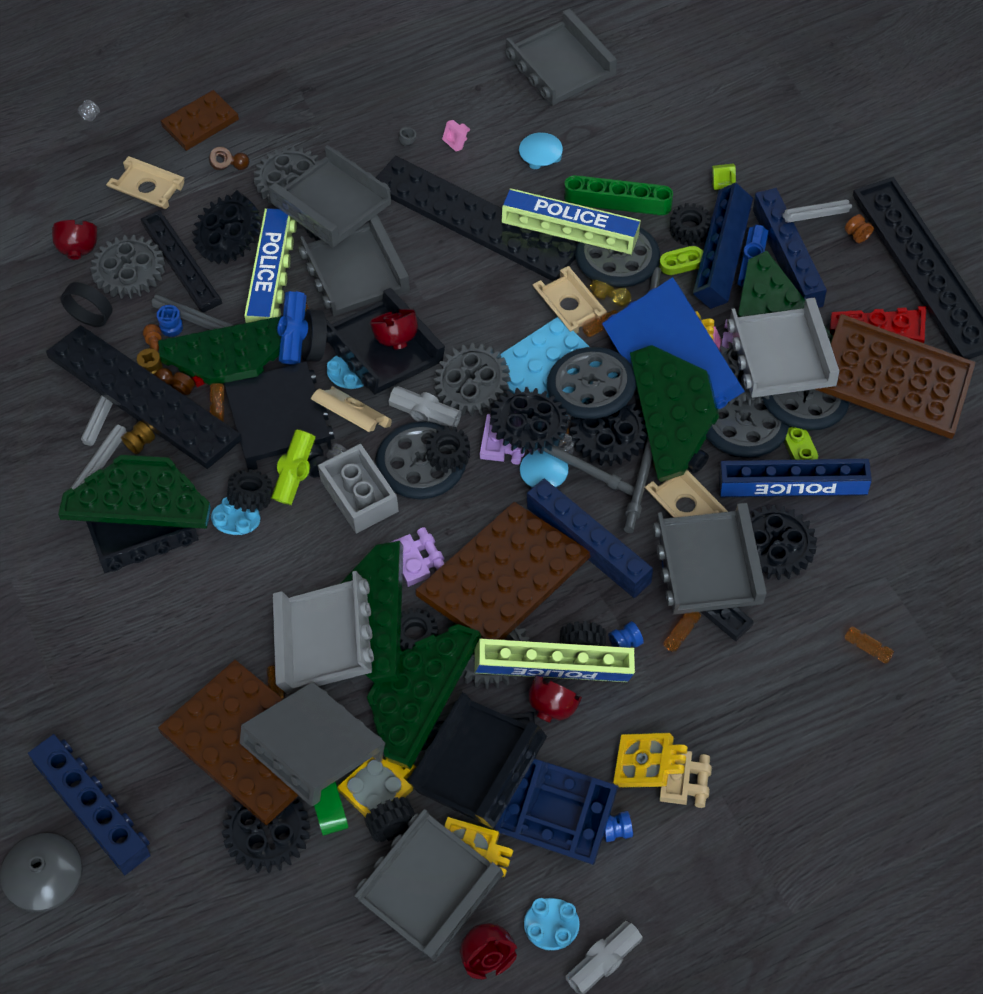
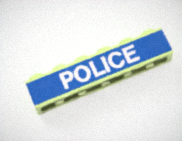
[502,188,641,255]
[244,209,297,323]
[475,639,635,682]

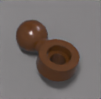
[209,147,250,170]
[155,368,195,395]

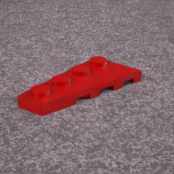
[830,306,926,343]

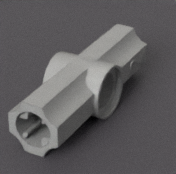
[388,386,461,430]
[566,921,643,994]

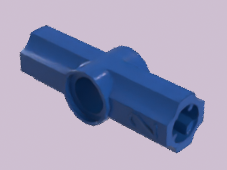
[738,225,769,287]
[277,291,308,365]

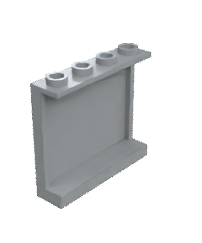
[727,298,839,398]
[273,571,374,694]

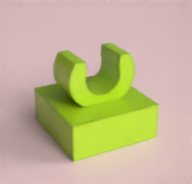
[712,164,736,190]

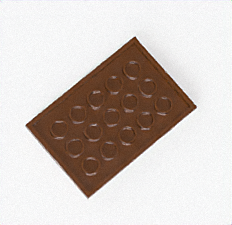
[815,314,976,439]
[416,502,590,640]
[158,660,299,826]

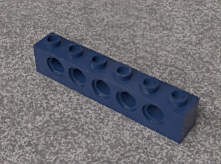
[28,734,151,876]

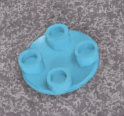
[519,133,563,169]
[327,355,364,389]
[520,450,568,488]
[211,497,261,535]
[524,898,579,950]

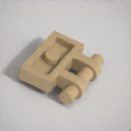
[660,751,712,808]

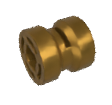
[121,421,155,455]

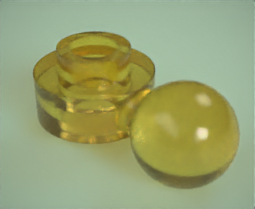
[589,280,631,306]

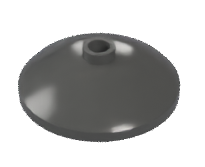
[0,833,83,912]

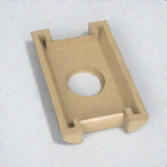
[106,156,185,209]
[532,266,607,333]
[311,386,392,432]
[645,470,728,518]

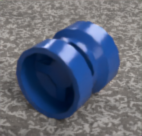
[157,305,183,337]
[608,621,644,648]
[604,811,633,842]

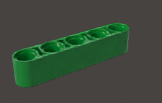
[564,175,673,215]
[314,782,349,836]

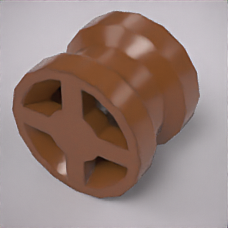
[845,214,874,243]

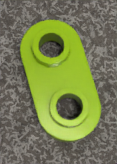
[660,246,703,275]
[784,427,818,460]

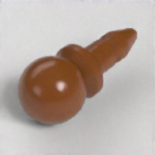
[143,324,161,351]

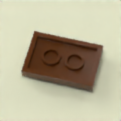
[161,90,239,151]

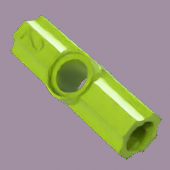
[271,430,316,505]

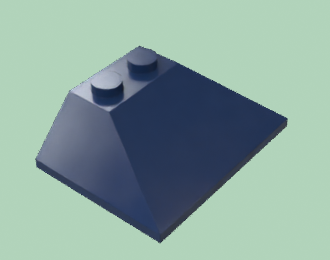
[494,759,619,865]

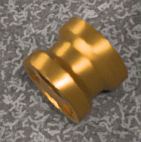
[137,348,163,375]

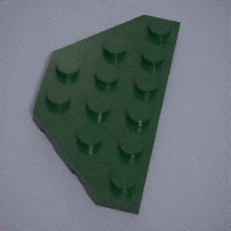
[737,251,833,343]
[158,315,283,386]
[630,345,720,482]
[58,455,211,529]
[340,541,403,684]
[367,624,482,769]

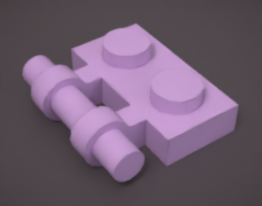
[480,414,525,464]
[392,527,444,587]

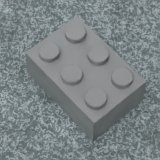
[318,444,399,534]

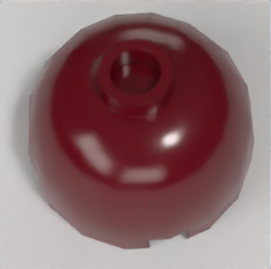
[52,220,97,260]
[370,309,418,349]
[529,675,582,723]
[460,923,517,980]

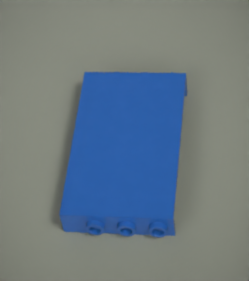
[602,277,745,409]

